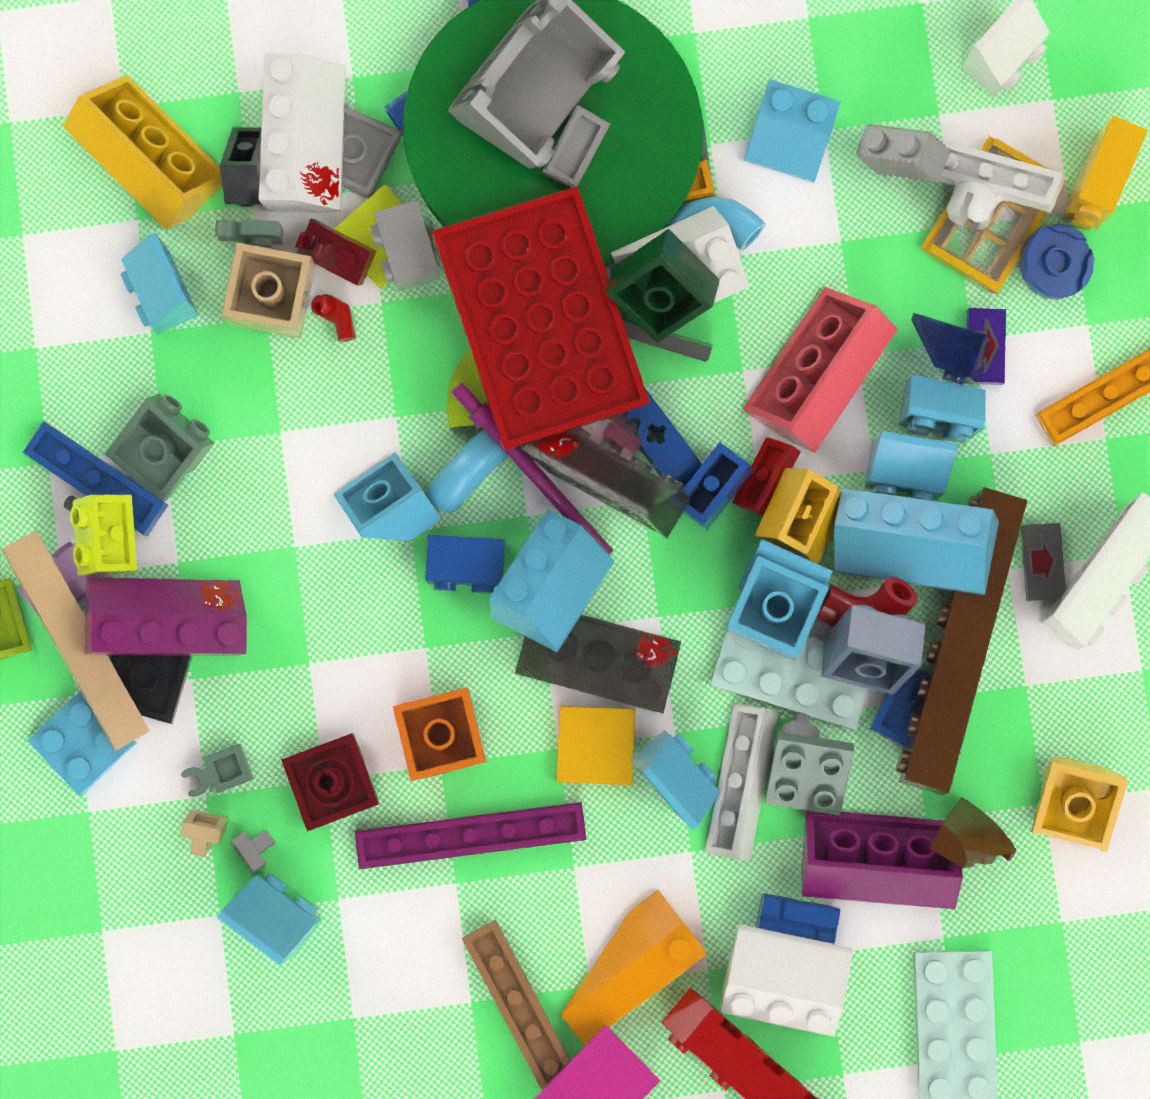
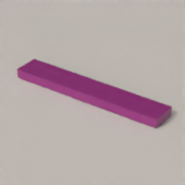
[354,802,587,870]

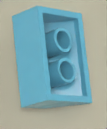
[490,509,614,653]

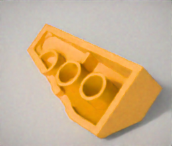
[561,890,707,1045]

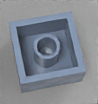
[821,605,925,695]

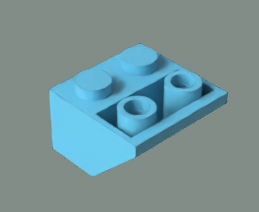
[898,375,986,443]

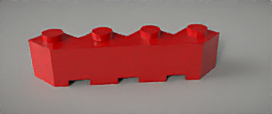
[660,987,818,1099]

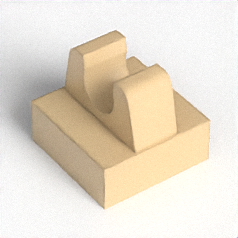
[181,810,229,857]

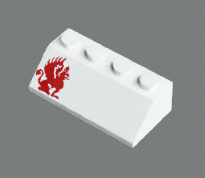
[259,53,346,212]

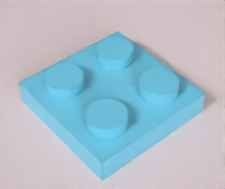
[27,691,137,796]

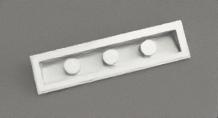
[705,703,778,861]

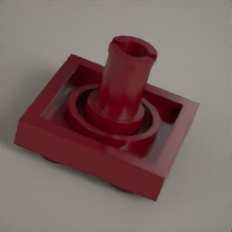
[281,733,380,832]

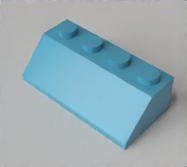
[834,488,999,595]

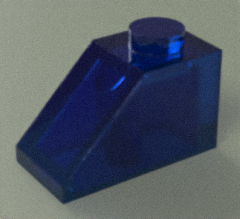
[911,313,990,385]

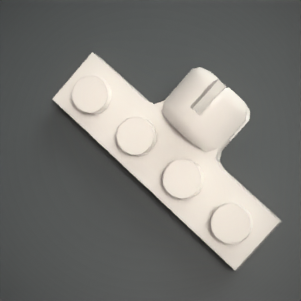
[939,139,1065,231]

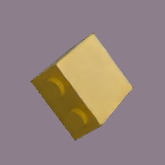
[1063,115,1148,230]

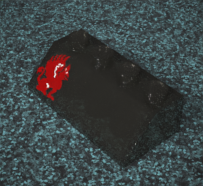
[521,427,691,538]
[515,615,681,715]

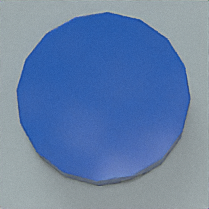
[1019,224,1094,300]

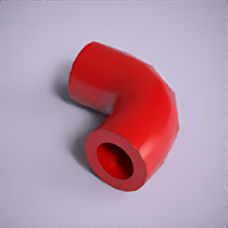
[816,577,918,627]

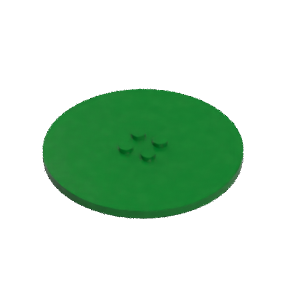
[403,0,703,268]

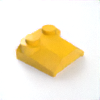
[1031,757,1128,852]

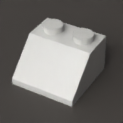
[961,0,1050,97]

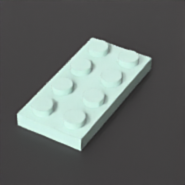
[710,631,868,730]
[913,950,998,1099]

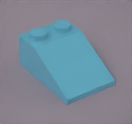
[216,873,321,965]

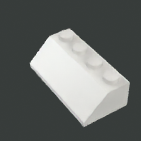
[1041,492,1150,649]

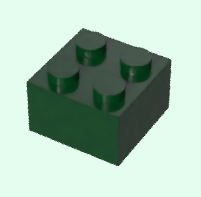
[605,228,720,343]

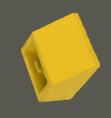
[755,468,841,565]

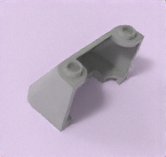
[448,0,625,169]

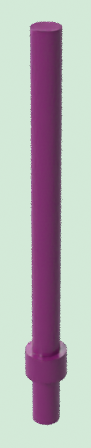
[451,382,613,555]

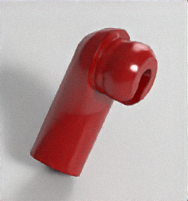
[311,294,356,342]

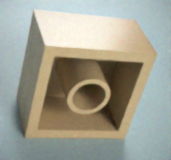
[221,242,316,338]

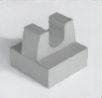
[231,830,275,874]

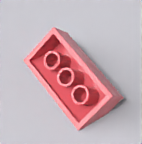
[743,287,898,453]

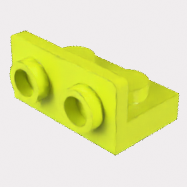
[70,495,137,576]

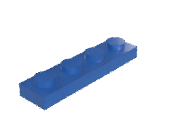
[23,421,168,536]

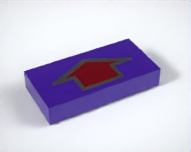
[965,308,1006,385]

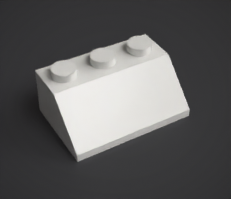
[720,924,853,1037]

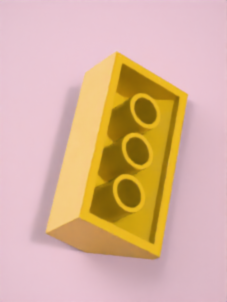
[63,75,222,231]

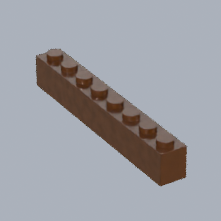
[895,487,1028,795]

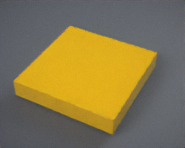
[556,706,636,786]

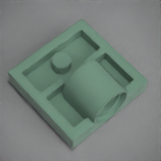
[765,731,854,816]

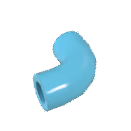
[666,196,766,251]
[427,429,509,512]

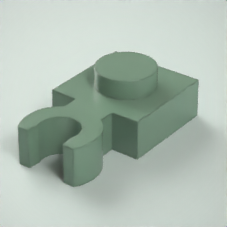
[215,220,284,249]
[181,743,254,797]

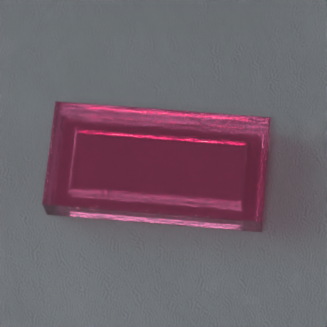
[602,422,642,463]

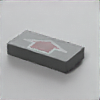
[1020,523,1066,601]

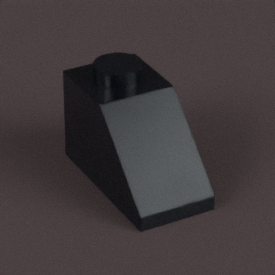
[220,127,262,207]

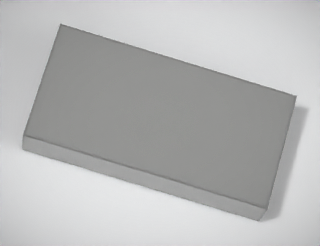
[540,105,610,189]

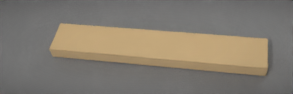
[1,530,150,751]

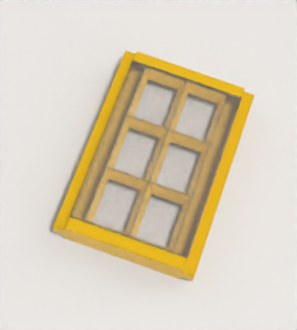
[920,135,1066,295]

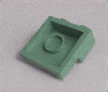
[105,394,215,502]

